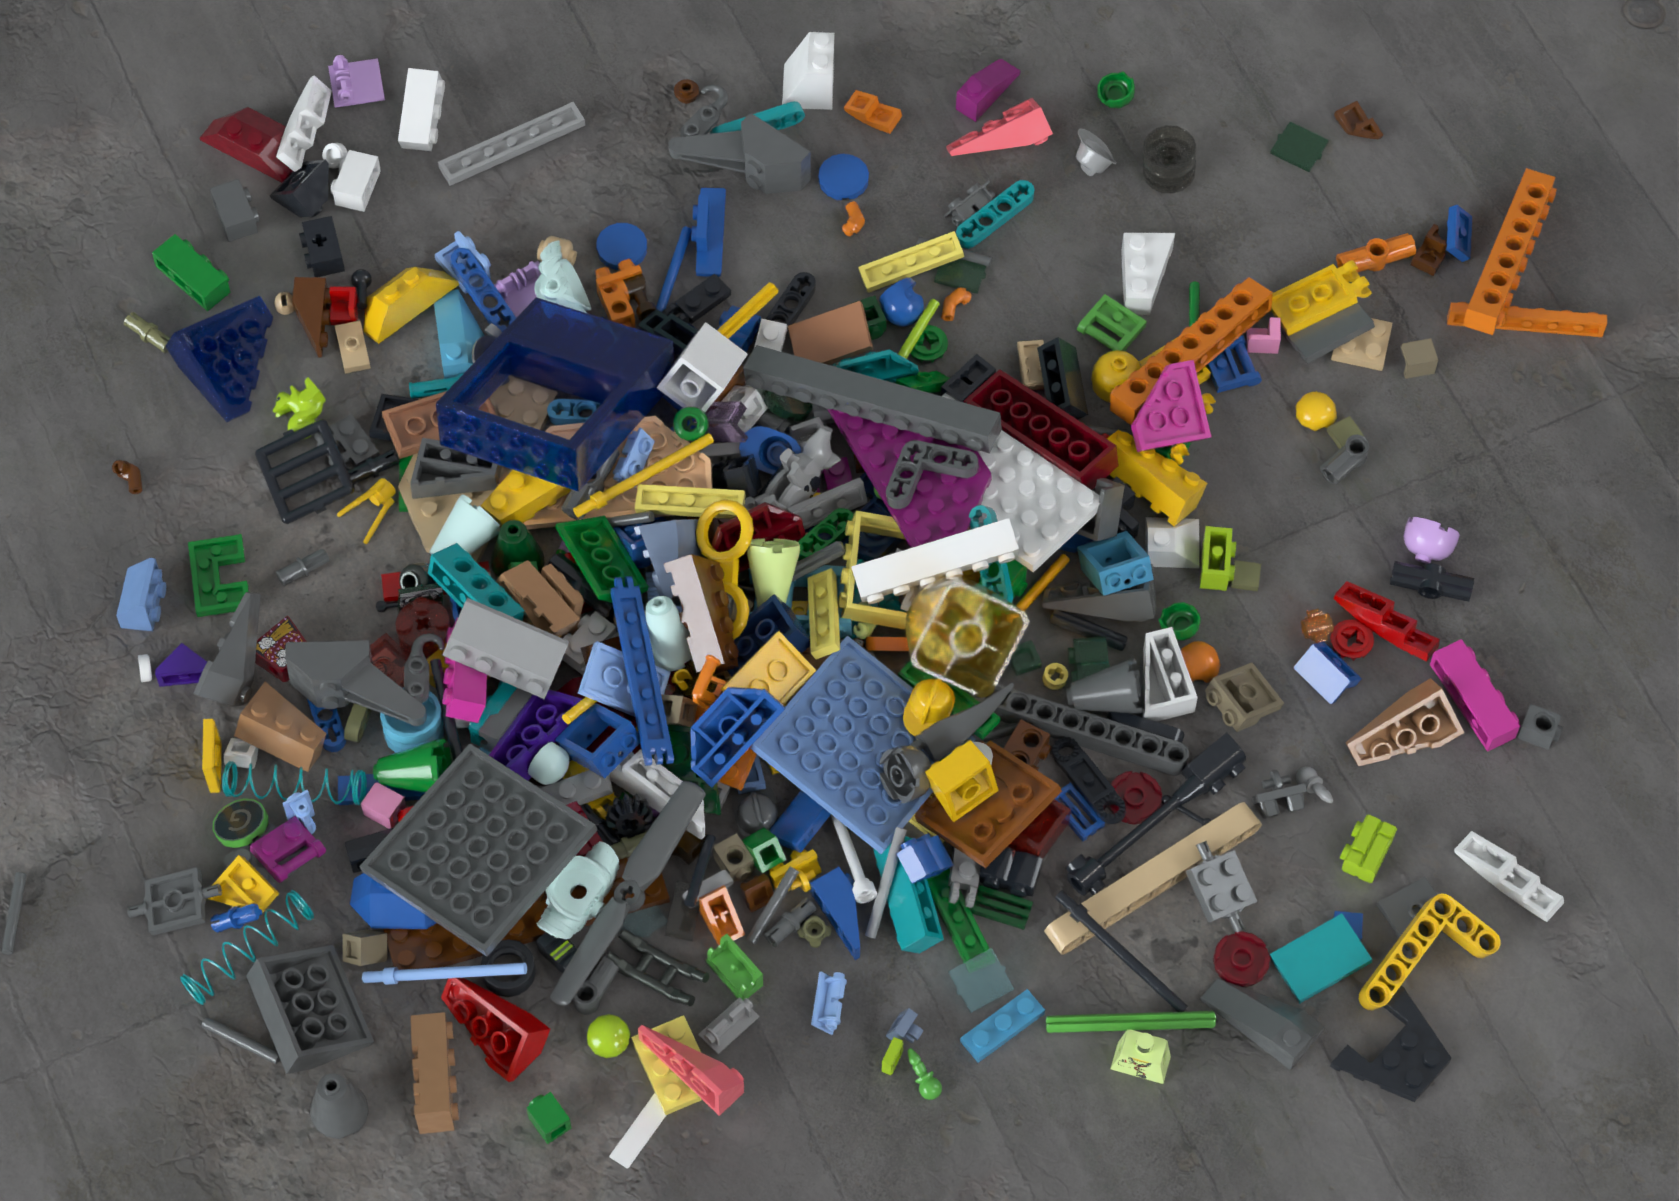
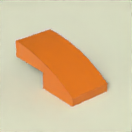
[844,90,902,134]

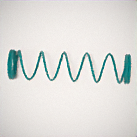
[222,761,367,806]
[180,890,314,1005]

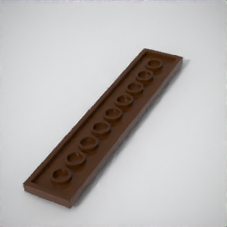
[383,857,670,970]

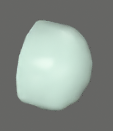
[528,742,569,785]

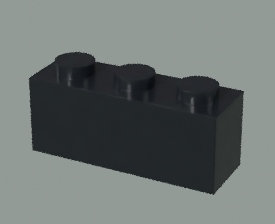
[1037,337,1088,420]

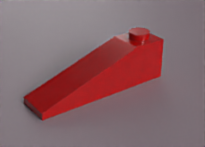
[441,978,551,1082]

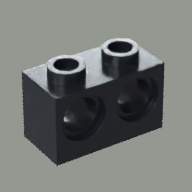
[941,354,996,403]

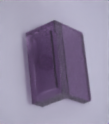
[693,401,748,442]

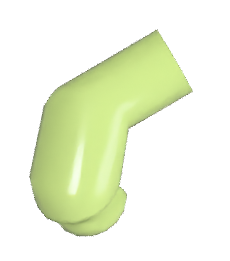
[853,601,876,639]

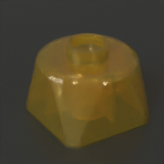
[905,576,1029,698]

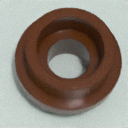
[674,79,699,104]

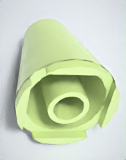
[746,538,800,607]

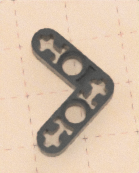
[886,440,979,509]

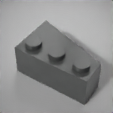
[410,438,502,499]

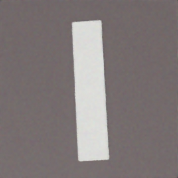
[609,1093,666,1169]

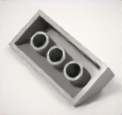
[442,598,569,699]

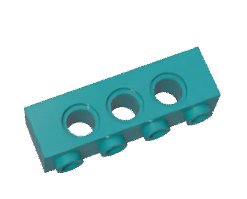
[428,543,525,621]

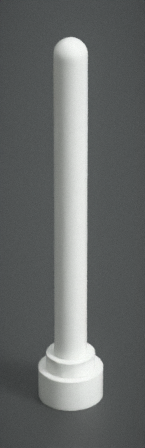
[831,814,877,903]

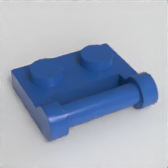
[1206,335,1262,393]

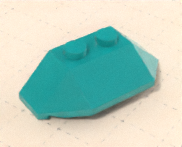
[833,349,919,384]

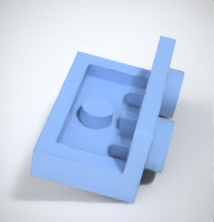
[434,231,491,294]

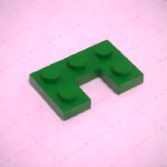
[188,534,249,617]

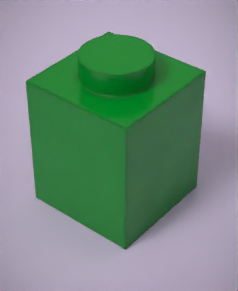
[742,828,786,873]
[526,1092,572,1144]

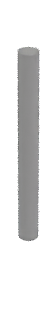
[865,827,907,939]

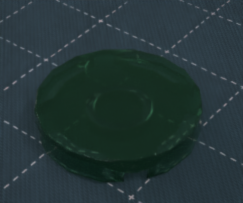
[762,390,813,421]

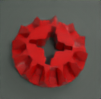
[1330,619,1374,661]

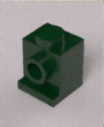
[851,295,886,340]

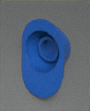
[739,426,802,475]

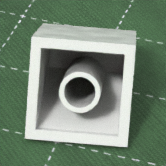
[782,32,834,110]
[657,322,748,412]

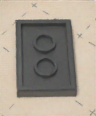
[1280,303,1375,364]

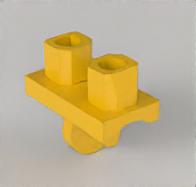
[769,849,822,892]

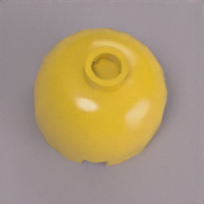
[1091,350,1142,403]

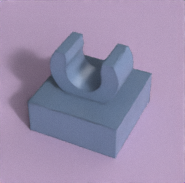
[886,1008,923,1043]

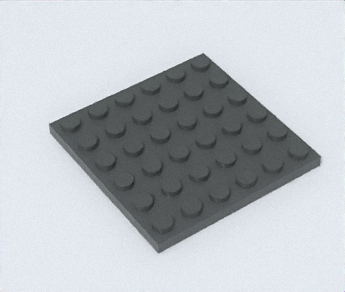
[359,744,597,956]

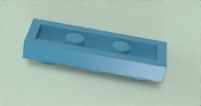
[960,989,1045,1063]

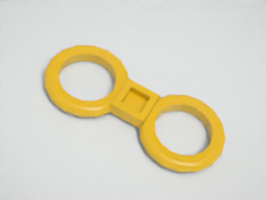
[696,499,754,640]

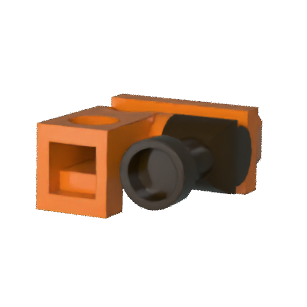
[595,259,657,335]

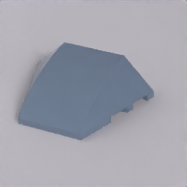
[634,519,705,606]

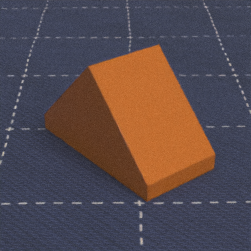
[699,885,745,945]

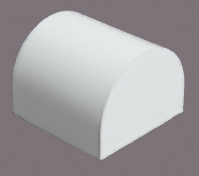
[224,738,258,769]

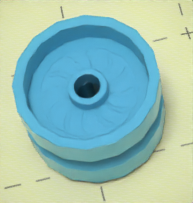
[380,687,444,753]

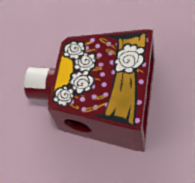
[255,615,307,682]

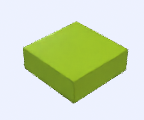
[882,1037,904,1075]

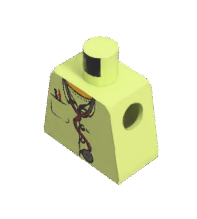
[1111,1029,1171,1084]

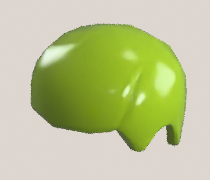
[587,1014,630,1058]

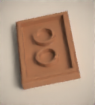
[788,301,873,365]

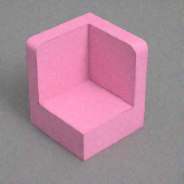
[1246,317,1281,354]
[361,783,407,829]

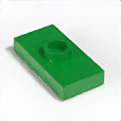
[896,370,950,393]

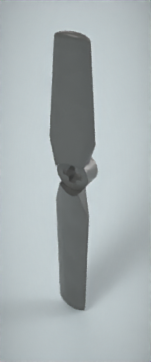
[550,781,706,1006]

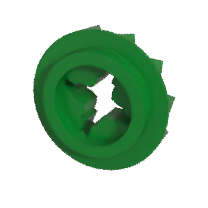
[907,325,948,363]

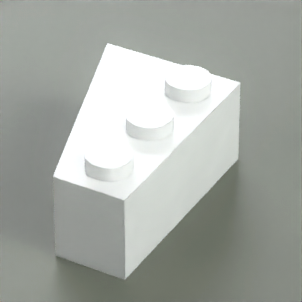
[1143,627,1198,722]

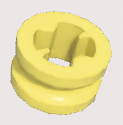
[1042,663,1068,690]

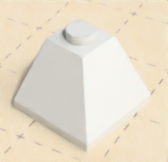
[1145,517,1199,568]

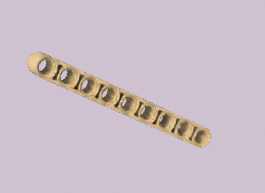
[1044,802,1262,955]

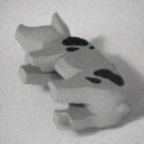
[744,426,841,511]

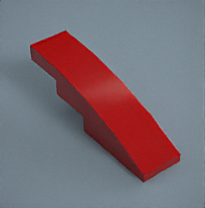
[1334,581,1440,662]

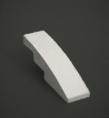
[276,76,332,172]
[1454,831,1564,922]

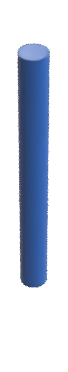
[656,226,692,312]

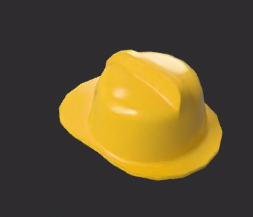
[903,677,955,736]

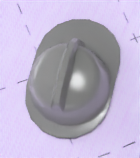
[1076,129,1117,176]

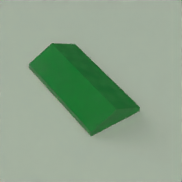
[555,516,649,603]

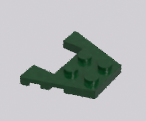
[619,724,721,815]

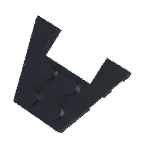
[1330,986,1452,1102]

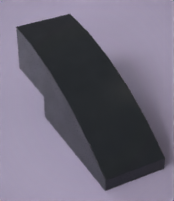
[638,309,698,355]

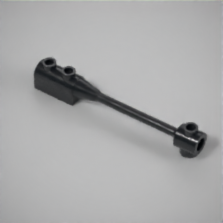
[1065,732,1246,896]

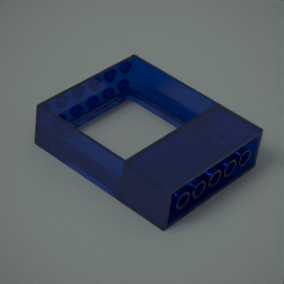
[436,297,674,492]

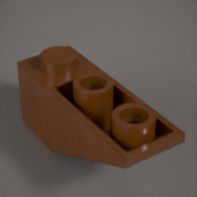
[292,277,331,358]

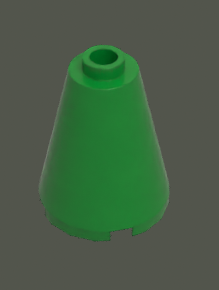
[373,739,453,792]

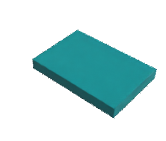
[1270,913,1373,1004]

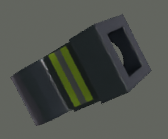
[537,932,577,974]

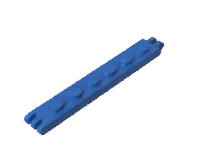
[611,576,674,766]

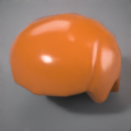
[1181,641,1221,683]

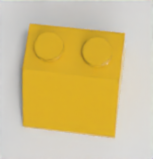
[925,740,999,822]

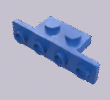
[691,188,726,277]

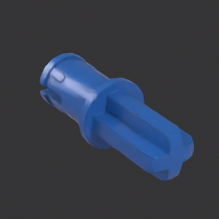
[211,903,262,933]

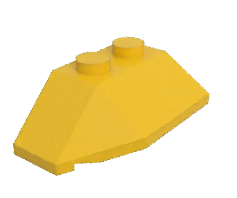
[363,267,459,344]

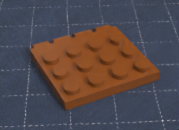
[914,740,1062,868]

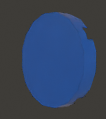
[818,154,869,200]
[596,223,647,270]

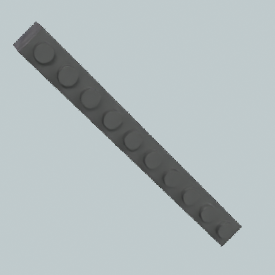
[743,345,1002,454]

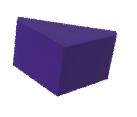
[155,643,207,687]

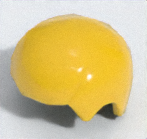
[1295,391,1337,431]

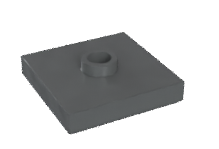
[1377,877,1444,951]

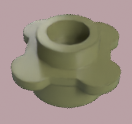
[798,915,832,948]

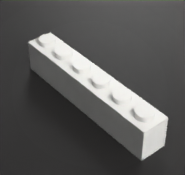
[852,518,1019,604]

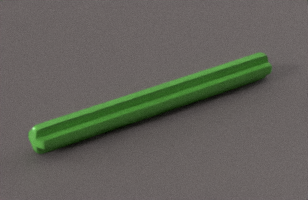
[1046,1011,1216,1033]

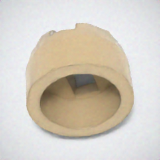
[274,292,295,315]

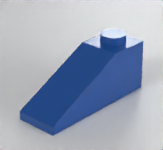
[810,867,860,960]

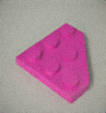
[1131,360,1211,452]

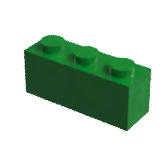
[152,234,231,312]

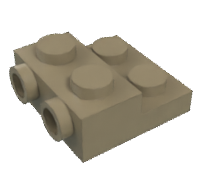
[1205,663,1284,732]

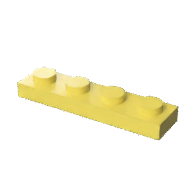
[858,231,964,293]
[635,484,746,519]
[807,568,840,660]

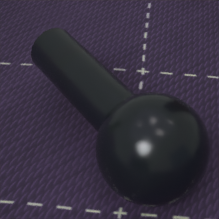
[351,269,372,310]

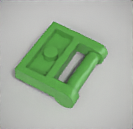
[1077,294,1147,351]

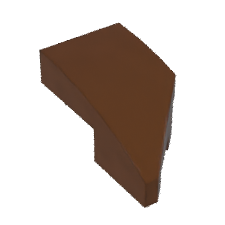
[1334,101,1383,140]
[1411,224,1447,276]

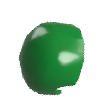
[1097,71,1135,109]
[1158,602,1201,641]

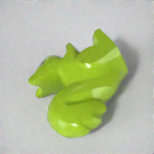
[273,377,326,439]

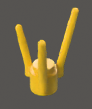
[337,478,396,544]

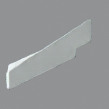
[609,749,705,839]

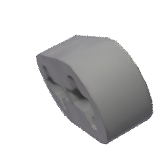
[682,870,734,908]

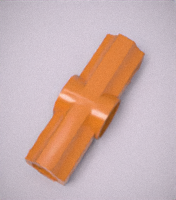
[1336,233,1416,272]

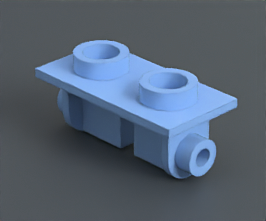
[613,428,655,488]
[283,790,316,834]
[811,972,847,1035]

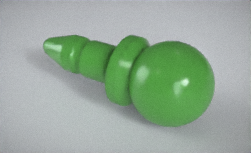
[907,1048,942,1100]

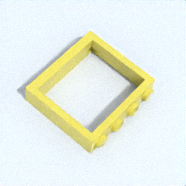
[838,511,946,635]

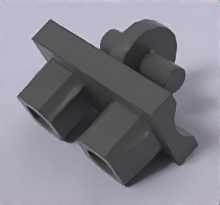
[1252,770,1307,818]

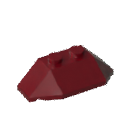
[200,107,293,183]
[707,502,806,574]

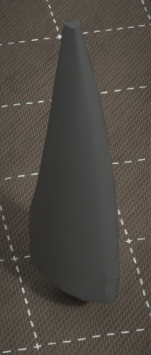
[908,682,1014,763]

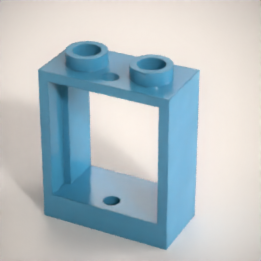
[1077,531,1154,596]

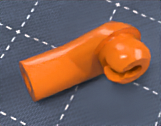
[842,201,865,236]
[941,287,972,321]

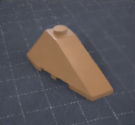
[1345,678,1464,766]

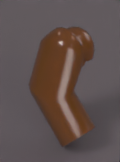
[112,460,143,494]

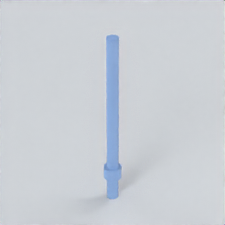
[362,963,527,985]

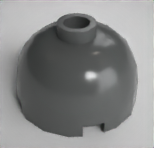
[880,746,932,803]

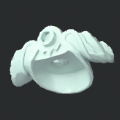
[534,240,597,334]
[537,841,619,939]

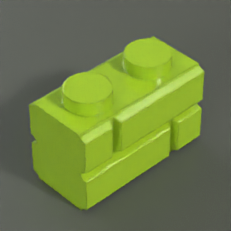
[1340,815,1397,883]

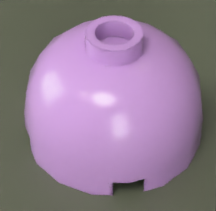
[1404,517,1460,564]

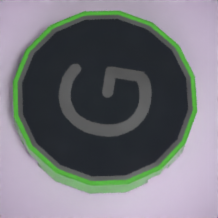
[213,799,268,848]

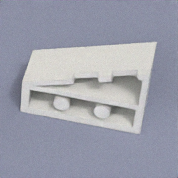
[398,68,445,151]
[1121,233,1175,315]

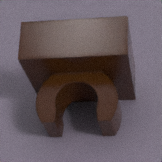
[740,874,774,912]

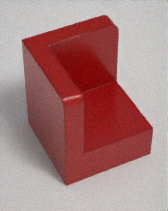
[329,287,358,325]

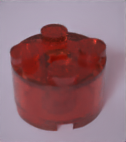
[395,597,452,660]

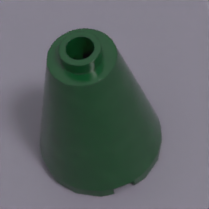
[491,520,545,579]

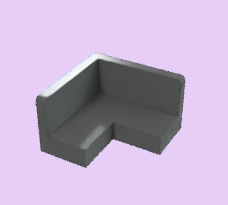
[1076,478,1125,541]

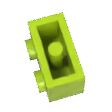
[1200,526,1236,591]

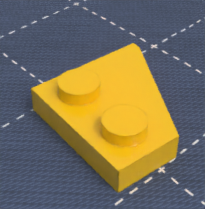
[207,855,280,913]

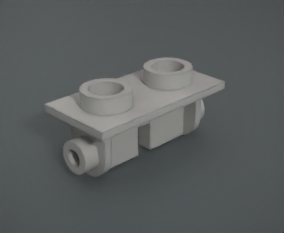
[698,997,759,1054]

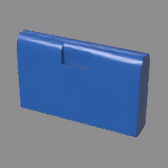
[769,790,831,853]

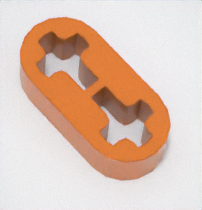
[866,637,917,652]

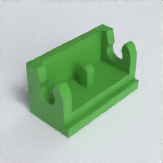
[705,934,763,1000]

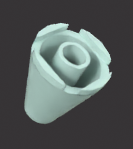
[429,494,501,559]
[646,596,693,671]

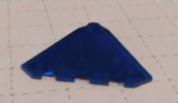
[166,296,273,422]

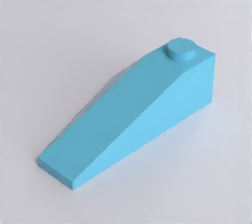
[434,289,485,378]

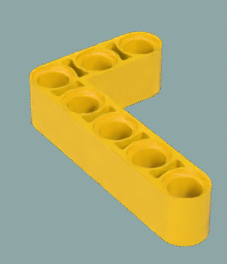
[1359,893,1501,1011]

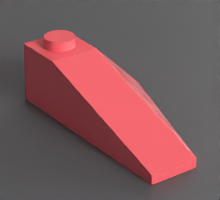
[946,98,1053,156]
[638,1025,744,1116]

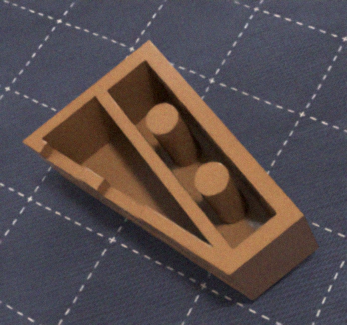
[496,560,580,638]
[234,682,326,772]

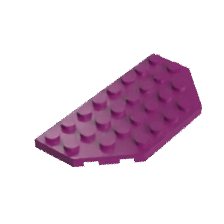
[828,409,992,548]

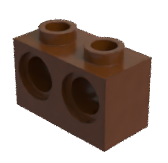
[1003,720,1052,771]

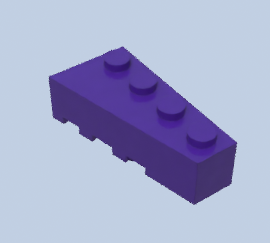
[489,690,582,781]

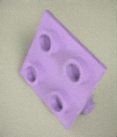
[328,55,385,108]
[494,261,542,324]

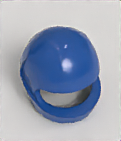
[879,277,924,327]

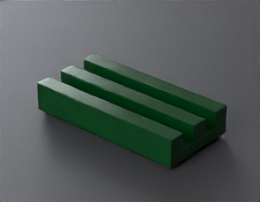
[971,885,1033,930]

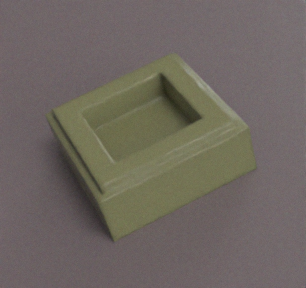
[1327,416,1364,449]
[1231,560,1261,592]

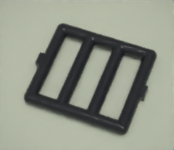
[255,419,355,524]

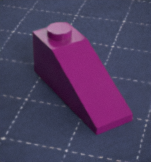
[956,58,1021,122]

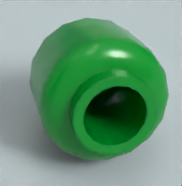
[673,407,709,441]

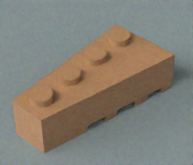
[411,1012,459,1134]

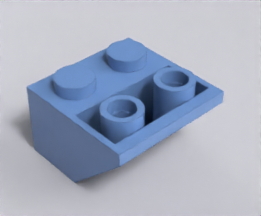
[116,558,166,631]

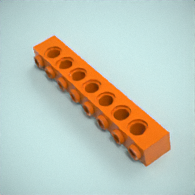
[1463,168,1557,335]
[1110,277,1273,425]

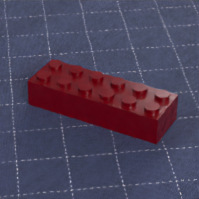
[964,369,1119,490]

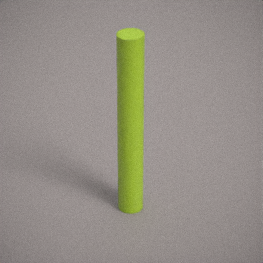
[898,299,940,359]

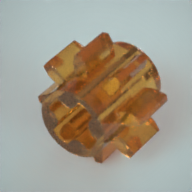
[1301,608,1334,643]

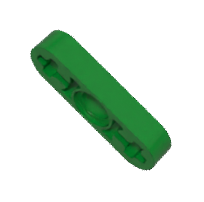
[797,508,854,561]

